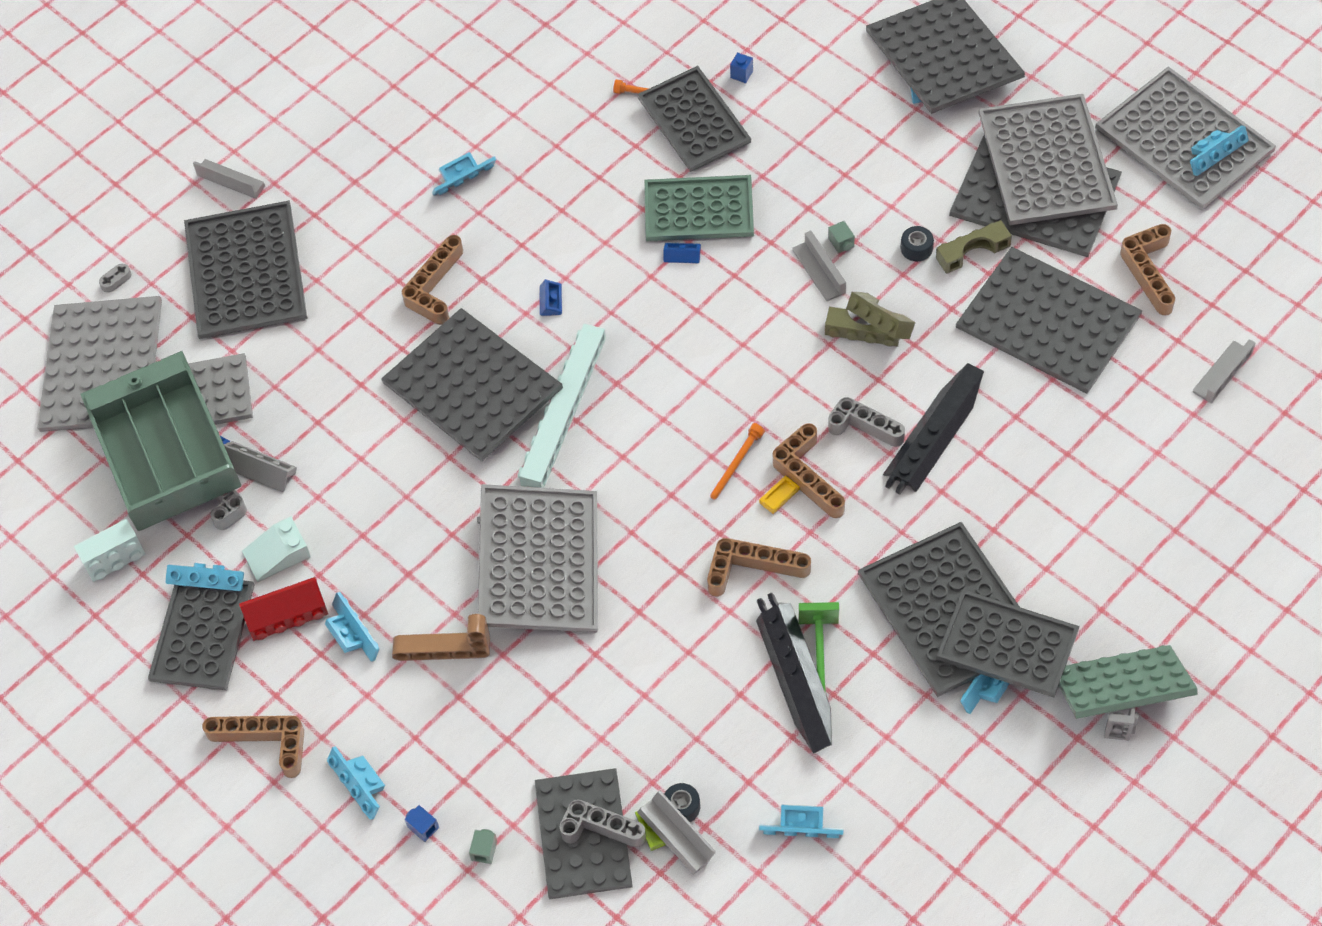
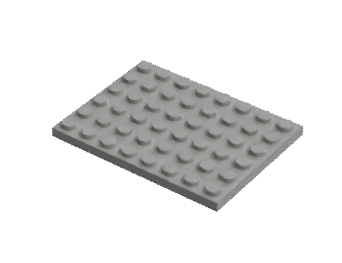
[1095,66,1276,210]
[978,94,1118,225]
[37,296,162,432]
[478,484,598,632]

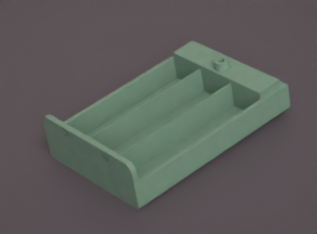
[80,351,241,531]

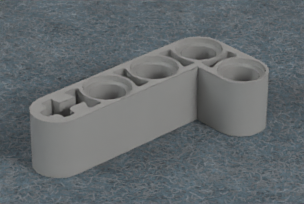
[828,397,905,447]
[210,490,247,530]
[560,800,646,847]

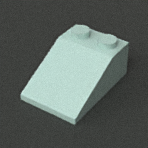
[242,516,311,582]

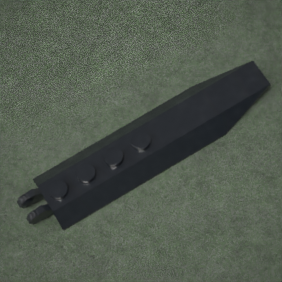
[883,363,984,495]
[756,593,832,753]

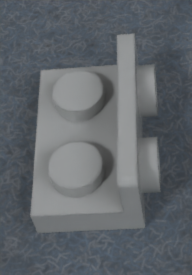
[1104,707,1138,741]

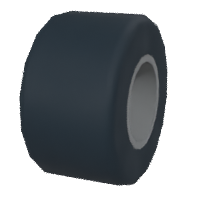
[900,226,934,262]
[664,783,701,822]

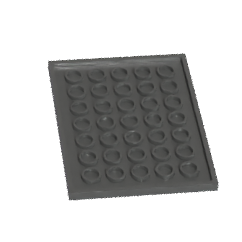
[866,0,1025,114]
[949,135,1122,257]
[184,200,308,339]
[956,247,1142,394]
[381,308,563,462]
[858,522,1020,697]

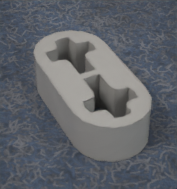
[99,263,131,292]

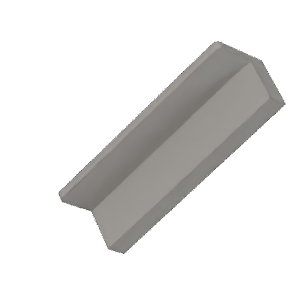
[193,159,265,199]
[792,230,846,301]
[1193,339,1256,403]
[224,441,297,492]
[637,790,716,875]

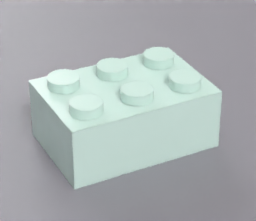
[74,519,146,582]

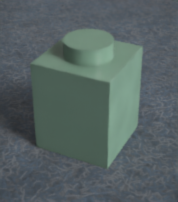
[828,221,855,254]
[469,829,497,864]

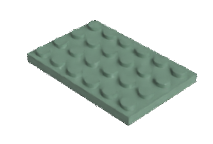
[644,175,754,241]
[1059,645,1198,719]

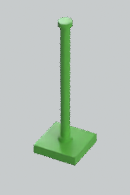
[798,602,839,690]

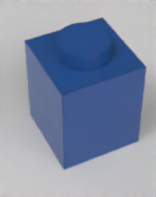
[730,52,753,83]
[404,805,439,842]

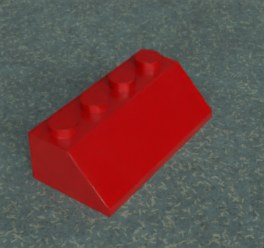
[239,577,329,641]

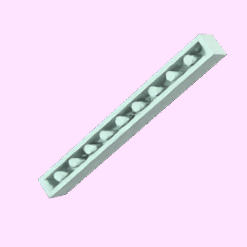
[518,324,606,488]

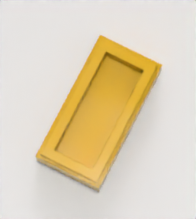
[759,475,800,514]

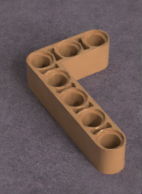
[1120,224,1175,316]
[402,235,463,325]
[773,423,845,518]
[707,538,811,597]
[392,614,490,661]
[202,716,304,778]

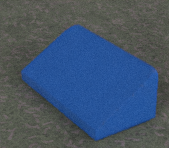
[663,243,701,263]
[539,279,562,316]

